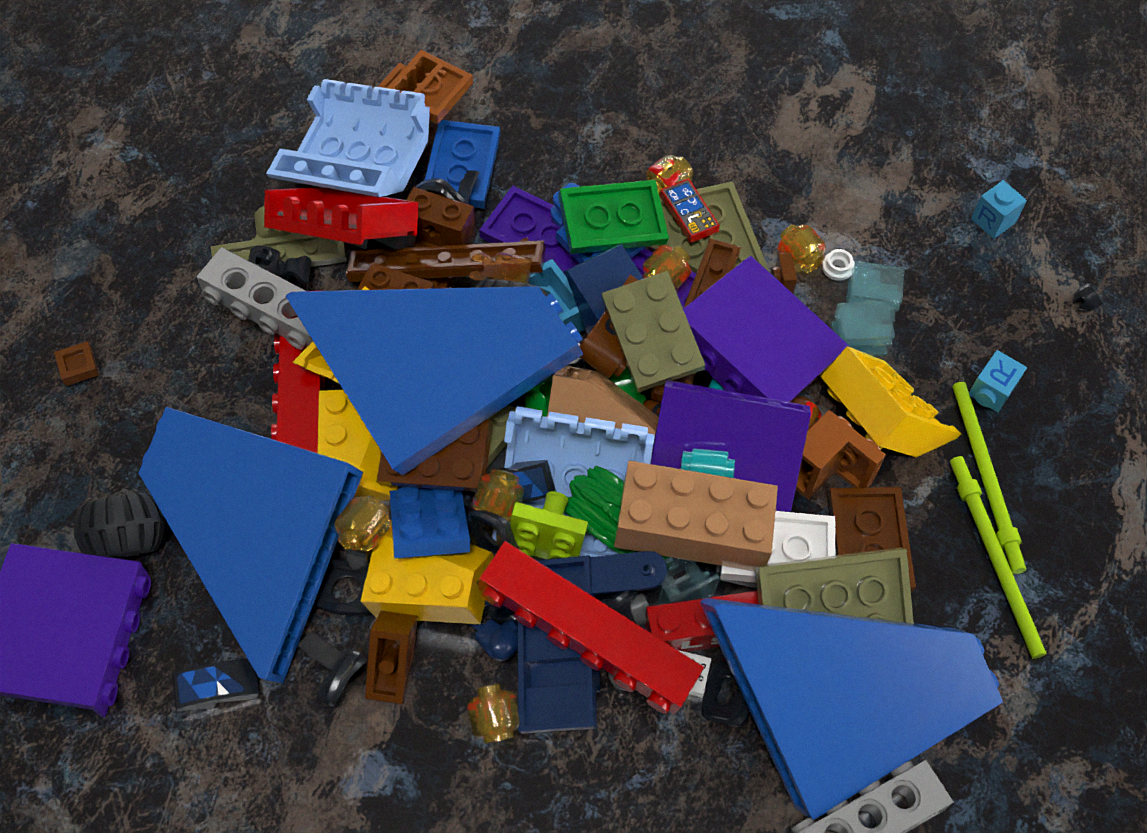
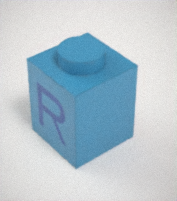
[971,180,1027,239]
[969,350,1027,412]

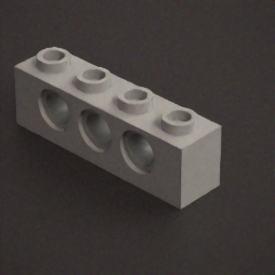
[197,247,313,350]
[791,760,953,833]

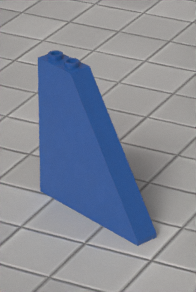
[285,286,583,476]
[139,407,363,684]
[700,598,1003,820]

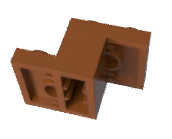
[378,50,473,124]
[796,410,886,500]

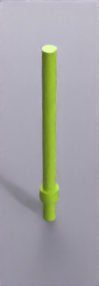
[952,382,1027,574]
[950,456,1047,659]

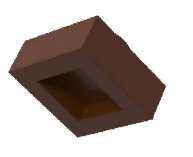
[770,252,797,294]
[54,341,99,386]

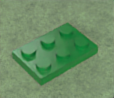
[558,180,669,254]

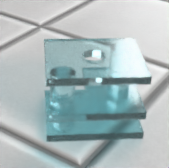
[845,261,905,323]
[831,301,895,357]
[658,557,720,605]

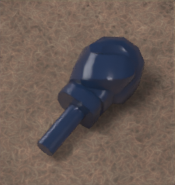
[469,619,518,662]

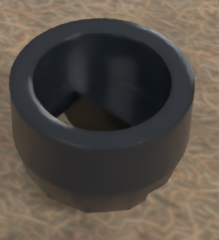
[1073,283,1103,312]

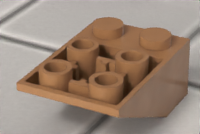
[547,366,659,435]

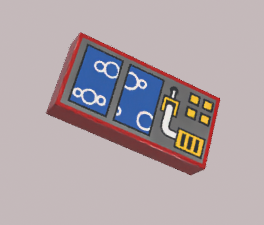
[660,178,720,243]

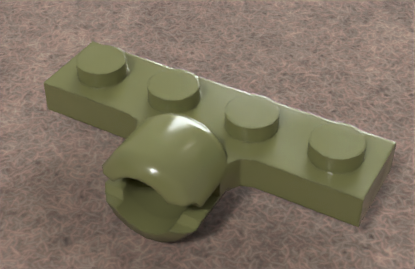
[211,206,347,267]

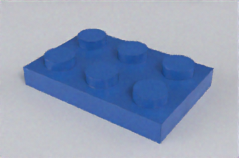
[425,120,500,209]
[390,487,470,558]

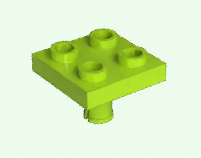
[510,491,588,560]

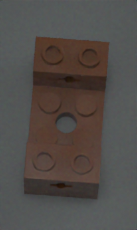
[358,187,476,290]

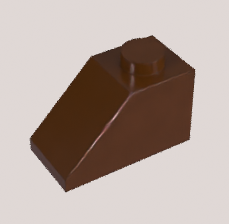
[365,610,418,704]

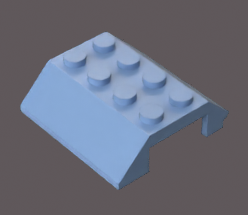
[266,79,430,197]
[492,406,655,557]

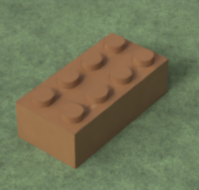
[614,460,778,571]

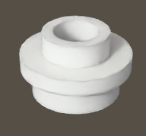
[822,249,855,281]

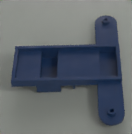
[484,551,668,734]

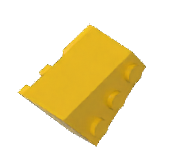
[821,346,961,457]
[318,390,399,502]
[361,520,494,624]

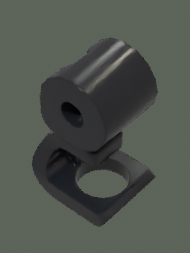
[248,246,312,290]

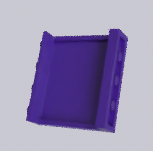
[683,255,849,402]
[651,380,811,512]
[0,543,151,717]

